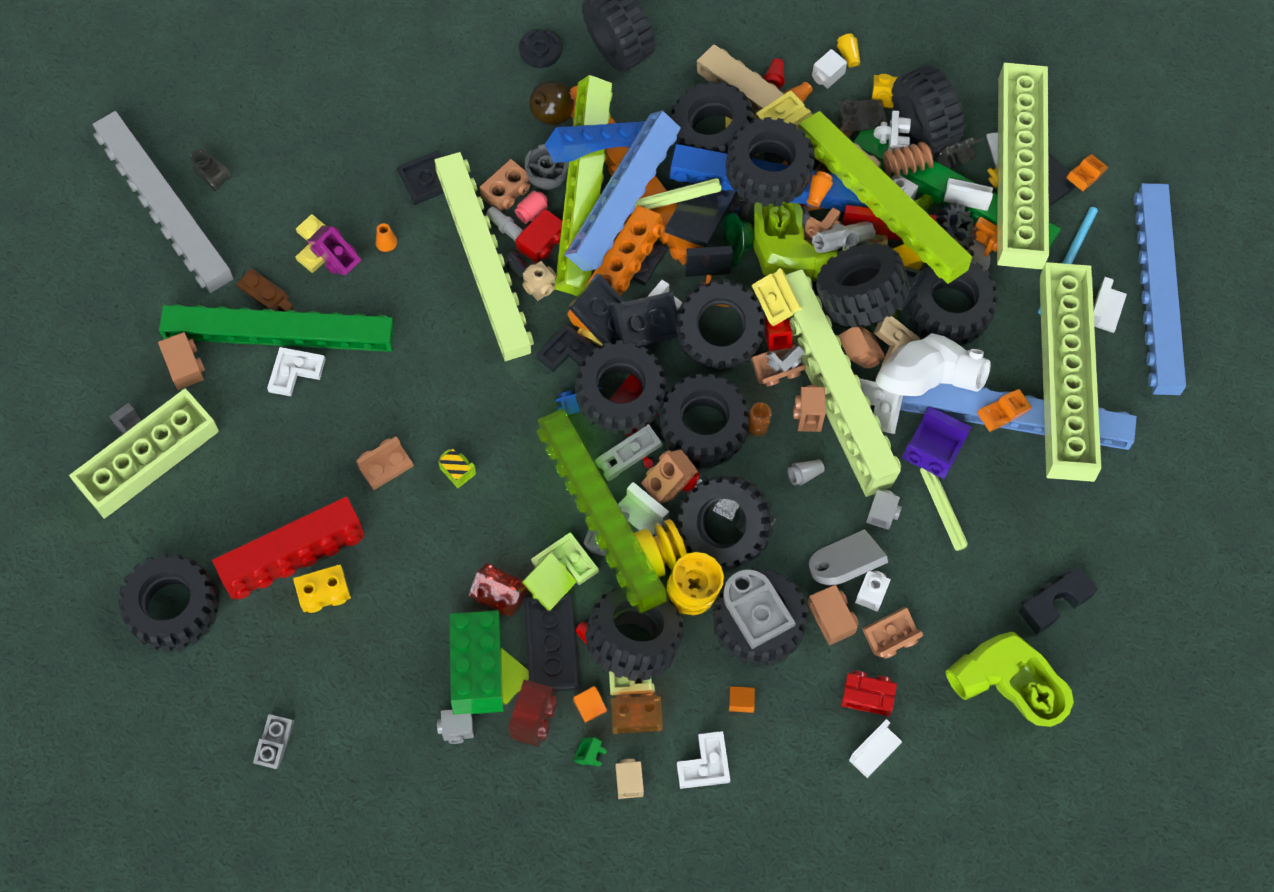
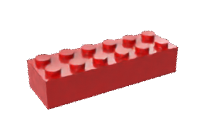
[212,497,365,600]

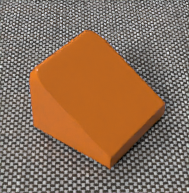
[573,686,607,723]
[729,686,755,713]

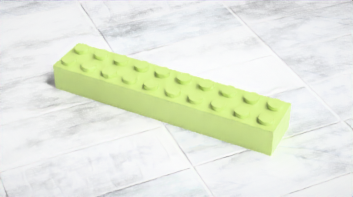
[997,63,1049,269]
[1040,262,1101,481]
[786,269,901,497]

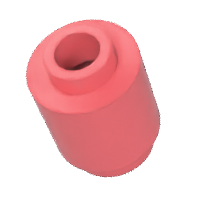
[515,191,548,223]

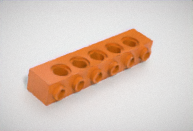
[567,205,665,332]

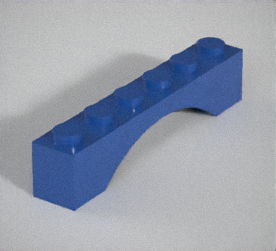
[545,121,645,163]

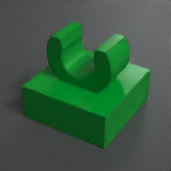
[573,737,607,766]

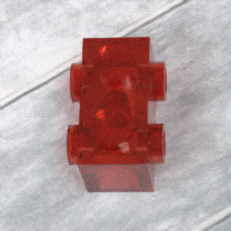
[469,563,527,617]

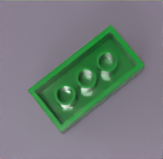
[450,611,504,715]

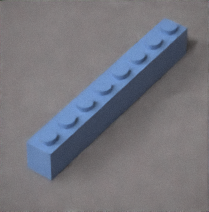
[564,110,681,271]

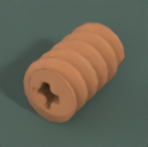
[883,142,933,177]

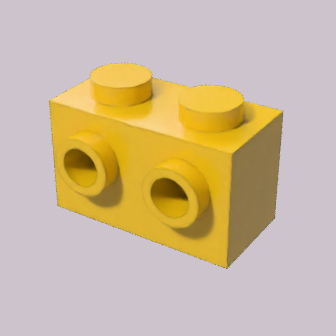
[293,564,351,613]

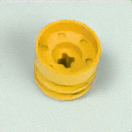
[631,519,687,581]
[666,552,724,615]

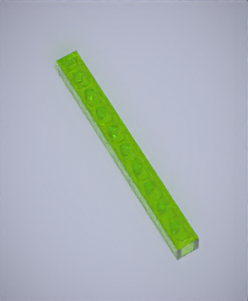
[536,409,667,613]

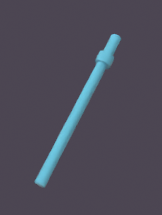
[1038,207,1098,315]

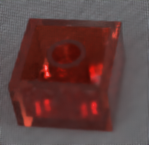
[508,680,557,747]

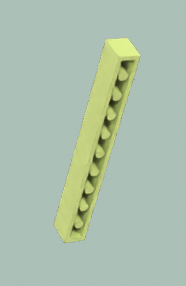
[435,152,534,361]

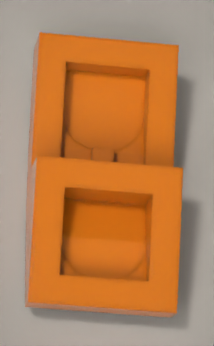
[1066,154,1109,191]
[977,389,1032,432]

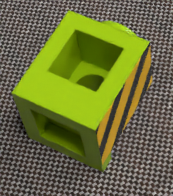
[438,449,476,488]

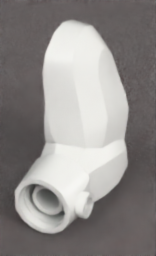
[876,333,991,396]

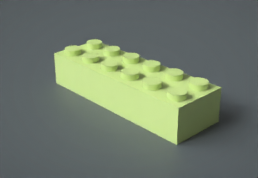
[69,388,219,519]

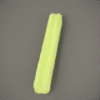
[635,178,721,210]
[920,468,968,551]

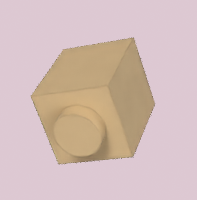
[616,759,644,799]

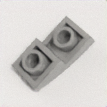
[253,714,294,769]

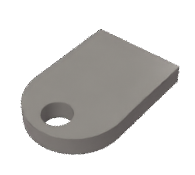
[809,529,888,585]
[723,570,795,649]

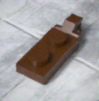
[236,268,295,312]

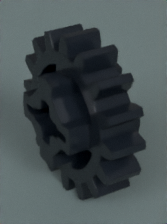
[936,203,977,250]

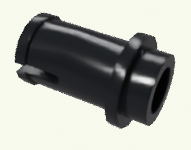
[504,252,527,281]

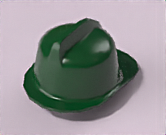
[723,213,754,267]

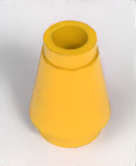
[837,34,861,68]

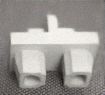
[874,111,911,152]

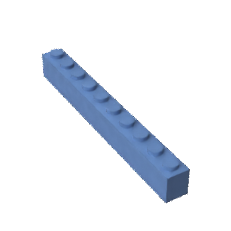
[1134,183,1186,395]
[900,383,1137,450]

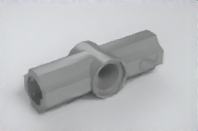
[812,221,876,253]

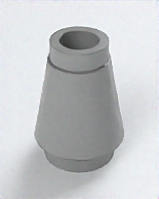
[787,459,824,486]

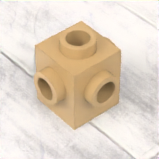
[523,261,556,301]

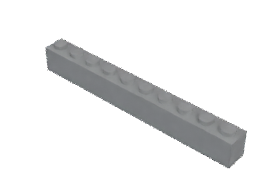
[93,111,233,293]

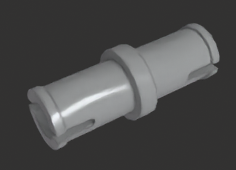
[486,206,523,242]

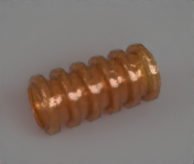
[748,402,771,437]

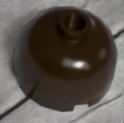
[529,81,574,126]

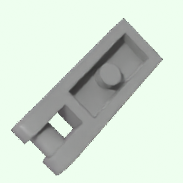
[595,424,663,481]

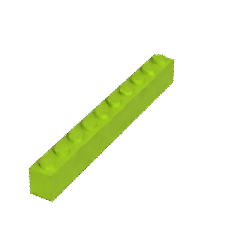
[555,75,612,296]
[798,111,972,284]

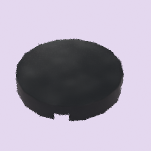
[519,29,562,68]

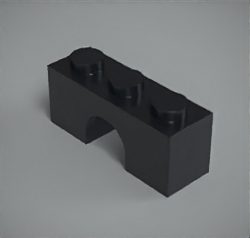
[1019,567,1098,635]

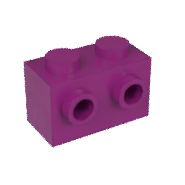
[307,225,361,275]

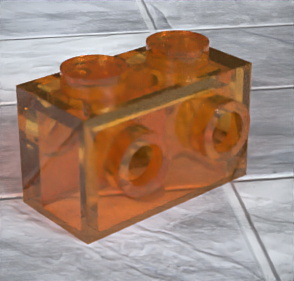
[611,693,663,734]

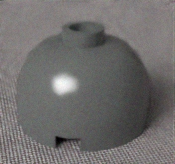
[525,144,569,190]

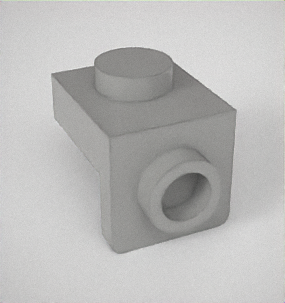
[765,346,805,372]

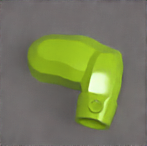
[753,202,838,283]
[945,632,1074,727]

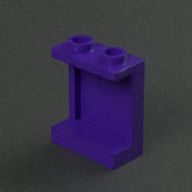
[902,406,971,479]

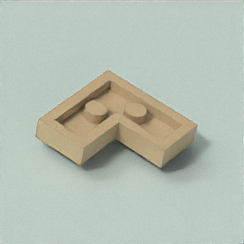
[874,316,920,365]

